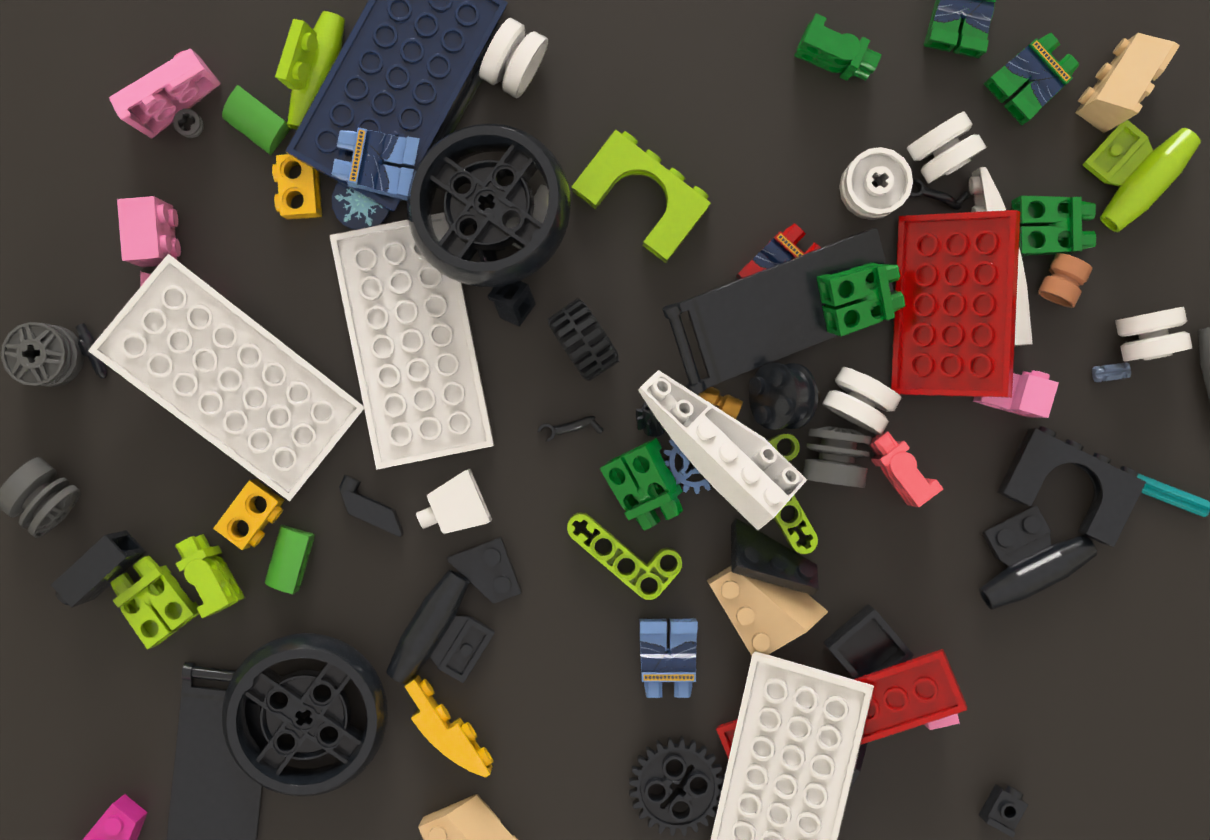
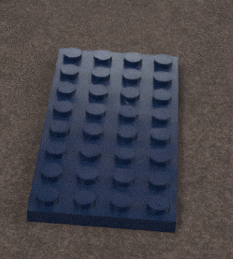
[285,0,508,213]

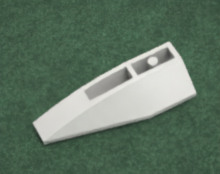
[969,167,1032,347]
[638,370,807,530]

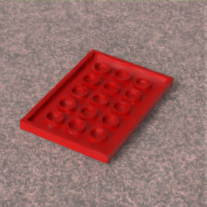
[891,210,1020,398]

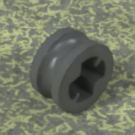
[173,109,204,138]

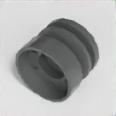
[1,322,84,387]
[803,426,872,488]
[0,457,81,538]

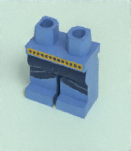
[332,127,419,201]
[639,618,698,698]

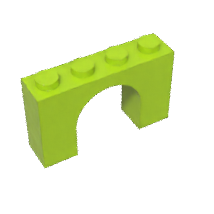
[572,130,711,263]

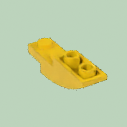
[404,675,493,777]

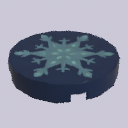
[332,182,390,230]

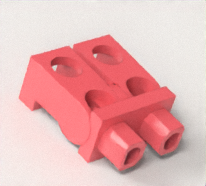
[868,431,943,507]

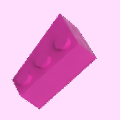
[83,794,148,840]

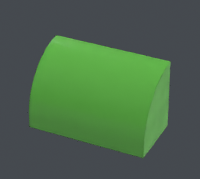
[222,85,292,156]
[264,524,315,595]

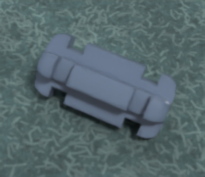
[1092,362,1131,382]

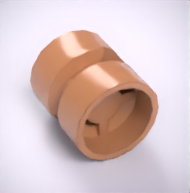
[1038,253,1093,308]

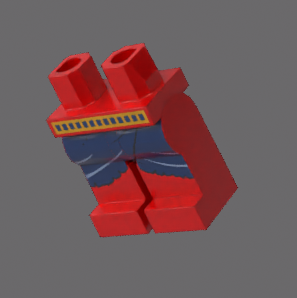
[736,223,821,279]

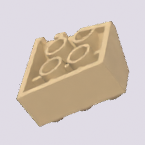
[1075,33,1180,133]
[707,566,828,656]
[418,794,518,840]

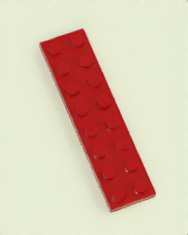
[716,649,968,760]

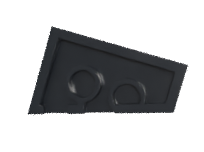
[731,519,819,595]

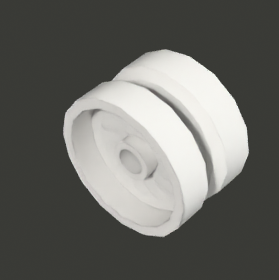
[479,18,548,98]
[907,111,987,184]
[839,147,913,220]
[1115,307,1192,361]
[822,367,902,435]

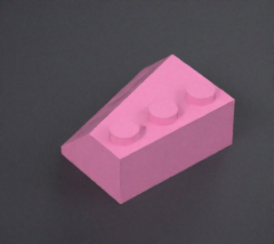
[109,48,221,139]

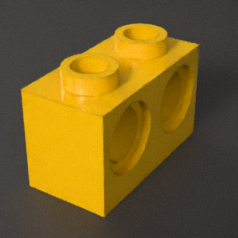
[272,154,322,219]
[213,479,285,550]

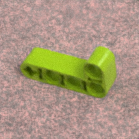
[767,434,818,554]
[567,512,682,600]

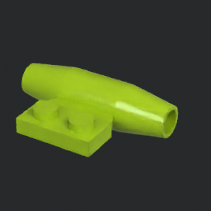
[275,11,345,131]
[1083,120,1201,232]

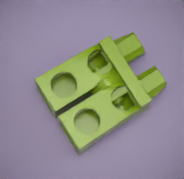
[175,534,245,618]
[110,556,199,650]

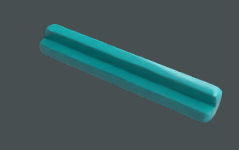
[1137,474,1210,517]

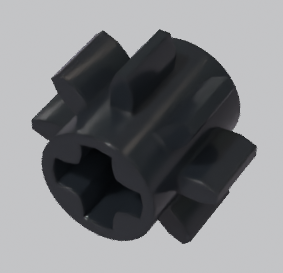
[636,402,665,437]

